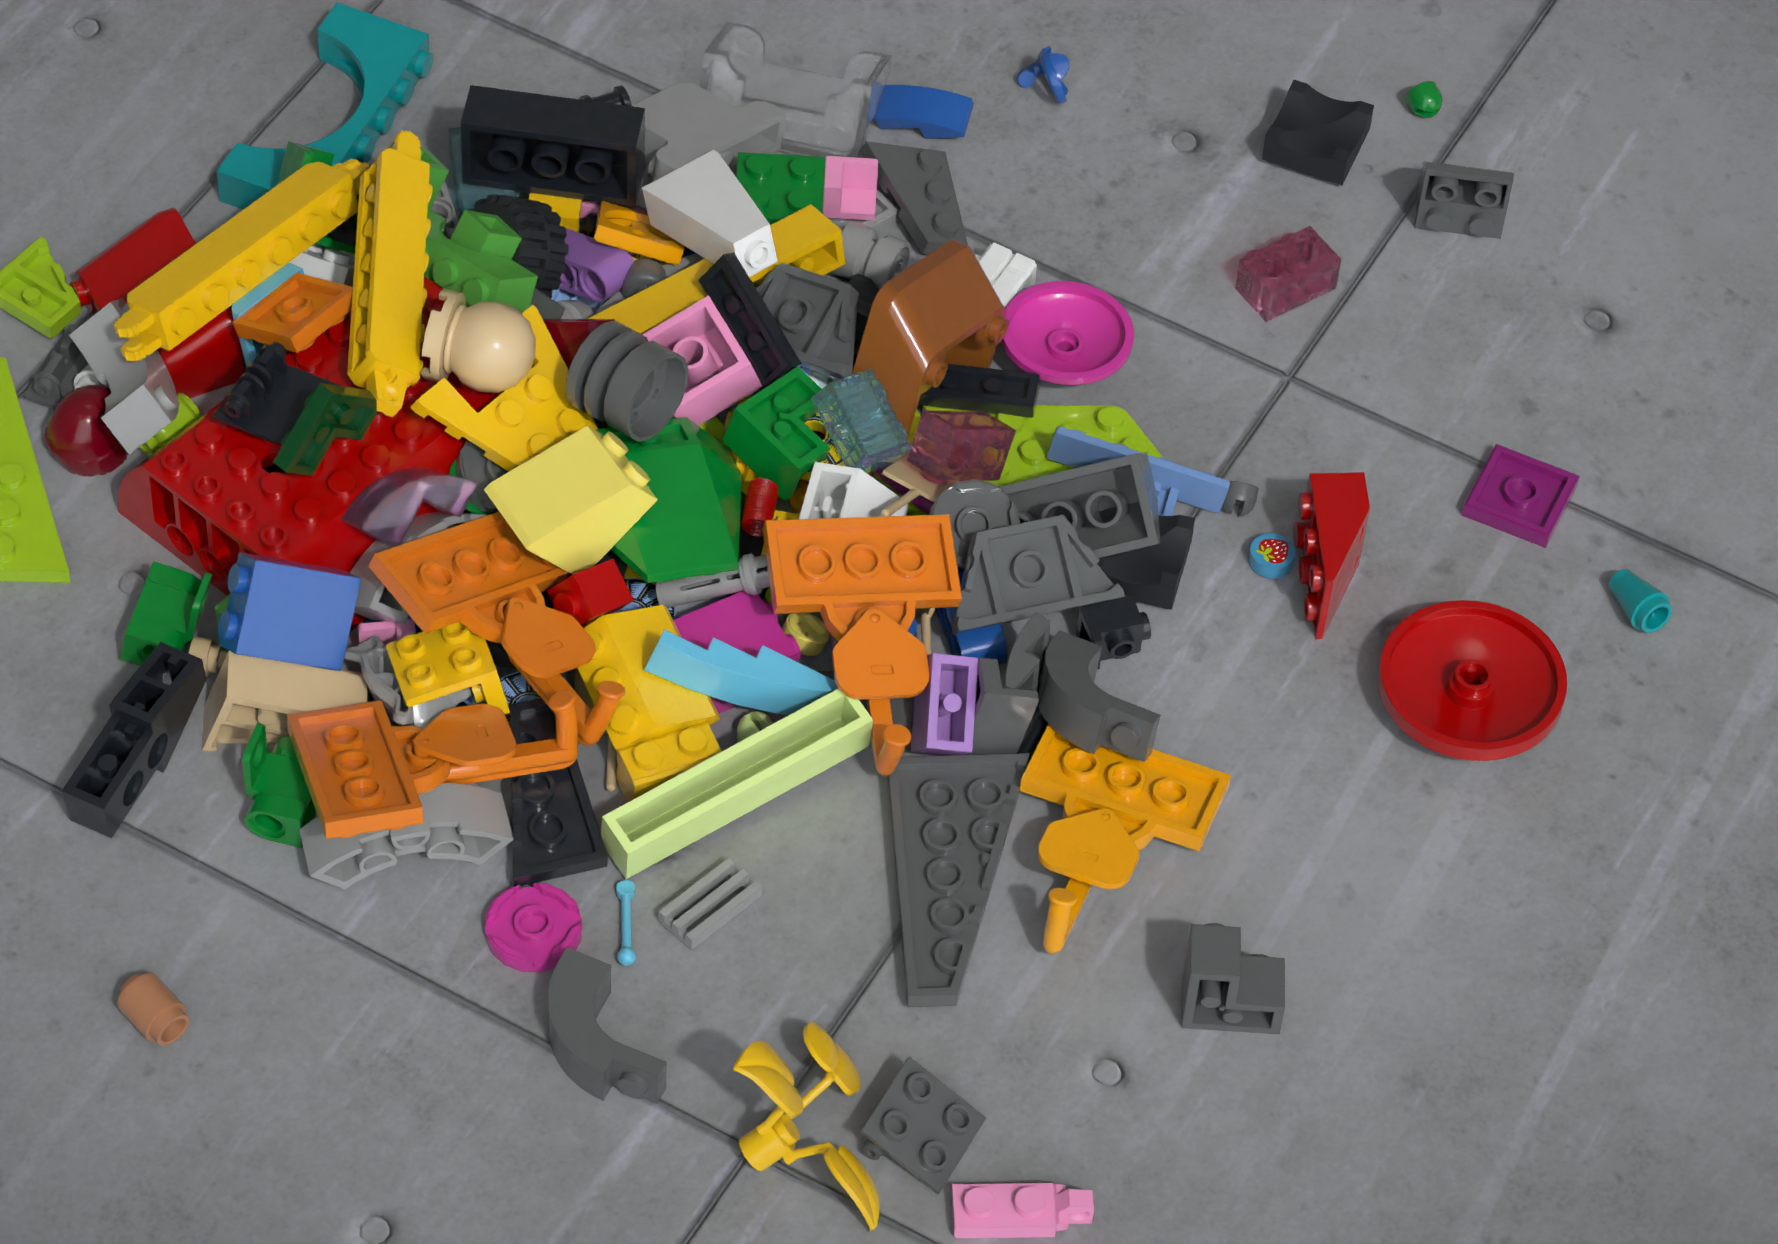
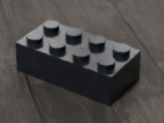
[460,85,645,207]

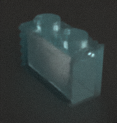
[811,369,912,474]

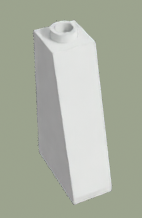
[642,150,778,277]

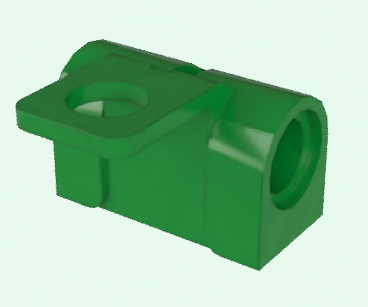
[120,561,212,666]
[243,723,317,848]

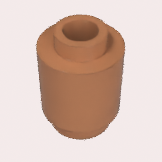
[117,973,190,1046]

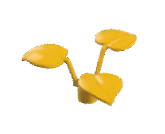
[733,1022,880,1232]

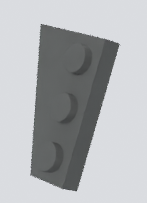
[860,141,968,254]

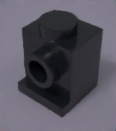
[1076,595,1151,669]

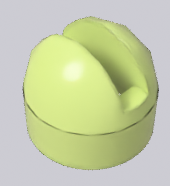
[737,711,773,743]

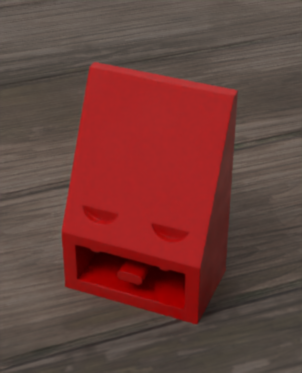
[1293,472,1370,639]

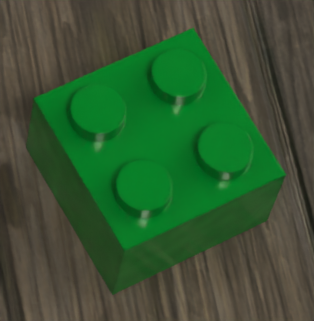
[736,152,826,225]

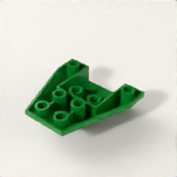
[597,417,742,583]

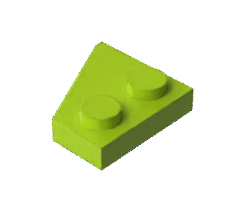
[0,236,81,340]

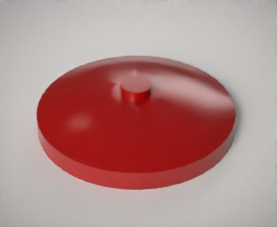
[1378,600,1567,761]

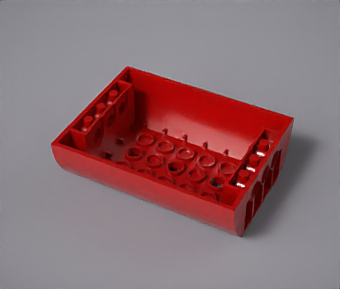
[118,276,531,632]

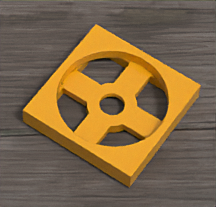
[594,201,684,265]

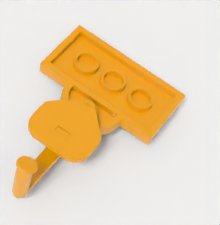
[1019,724,1231,955]

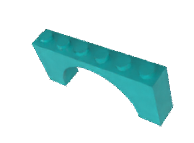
[217,2,433,209]

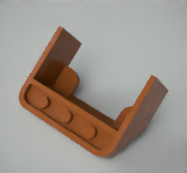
[843,239,1009,437]

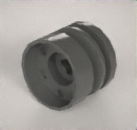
[566,320,688,442]

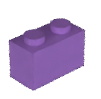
[911,653,979,756]

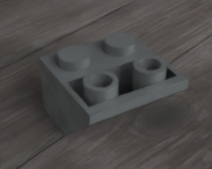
[1415,161,1514,239]

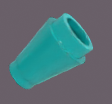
[1609,569,1672,633]

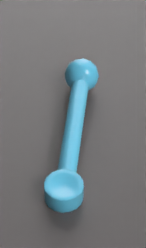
[616,880,636,966]

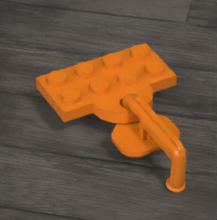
[368,512,626,746]
[763,514,962,776]
[287,690,578,839]

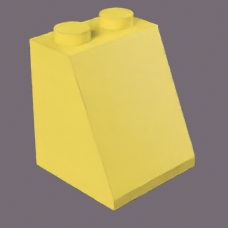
[484,426,658,574]

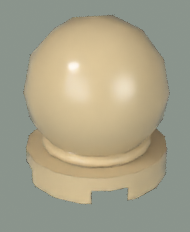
[421,289,536,393]

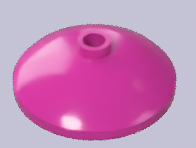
[1001,281,1134,385]

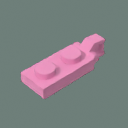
[951,1183,1094,1238]

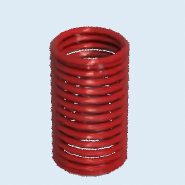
[741,478,778,536]

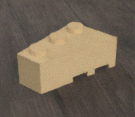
[202,651,368,751]

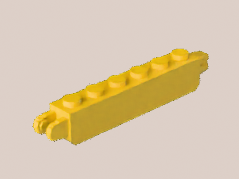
[347,130,433,417]
[113,158,370,362]

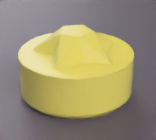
[782,613,830,656]

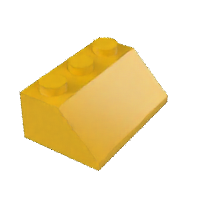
[577,605,720,752]

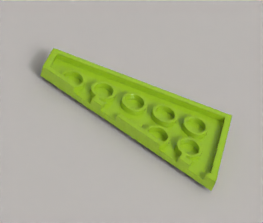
[0,357,71,583]

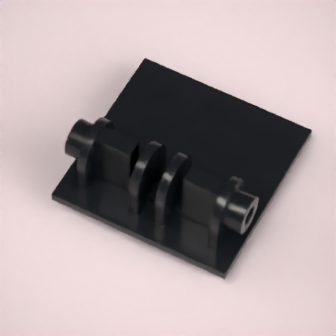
[212,342,341,446]

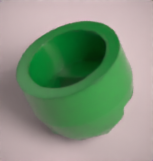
[1405,81,1443,118]

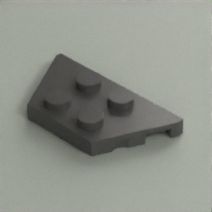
[756,263,859,382]
[952,515,1125,634]

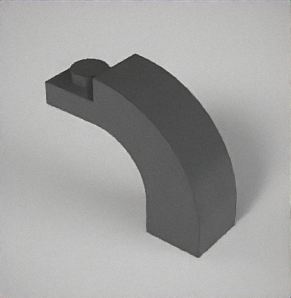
[1037,630,1161,762]
[548,947,667,1104]

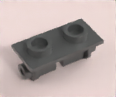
[23,321,88,409]

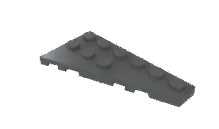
[887,753,1030,1007]

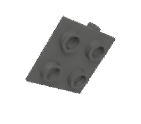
[860,1056,986,1194]

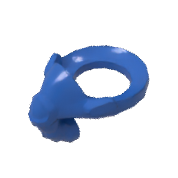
[1017,46,1070,104]

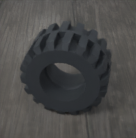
[468,194,568,298]

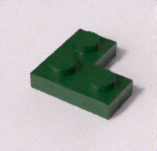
[273,383,378,476]

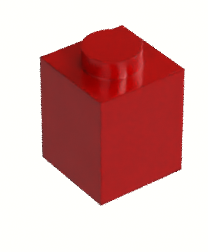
[547,559,634,627]

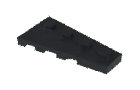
[510,698,608,887]

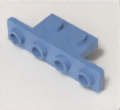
[1047,426,1230,516]

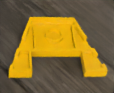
[410,305,598,472]

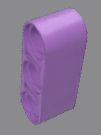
[559,228,634,303]

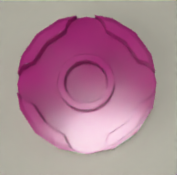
[485,883,582,972]

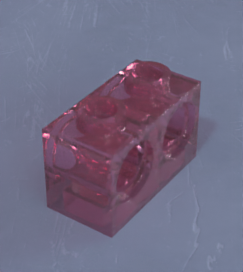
[1235,226,1341,322]
[907,410,1016,484]

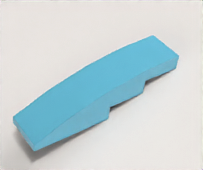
[644,629,838,715]

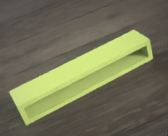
[601,688,873,879]

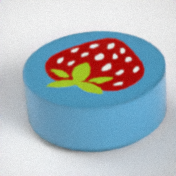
[1248,533,1296,579]

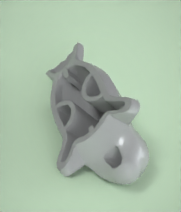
[344,635,472,728]

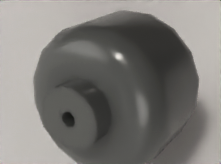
[622,258,666,299]

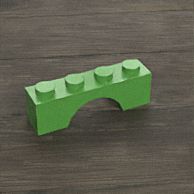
[424,208,538,314]

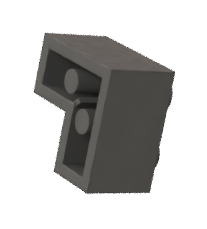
[1182,923,1285,1034]

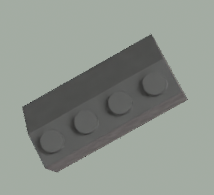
[999,452,1160,558]

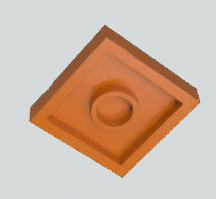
[233,273,353,353]

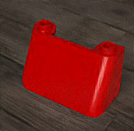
[70,207,244,399]

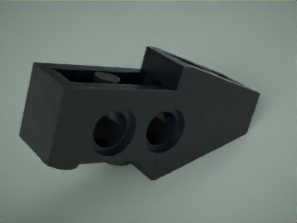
[62,642,207,838]

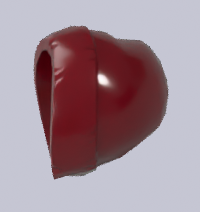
[45,385,129,477]

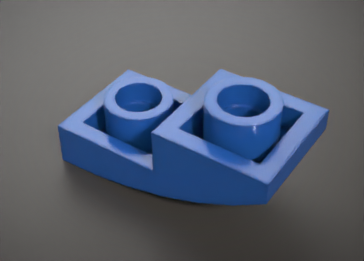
[875,85,974,138]

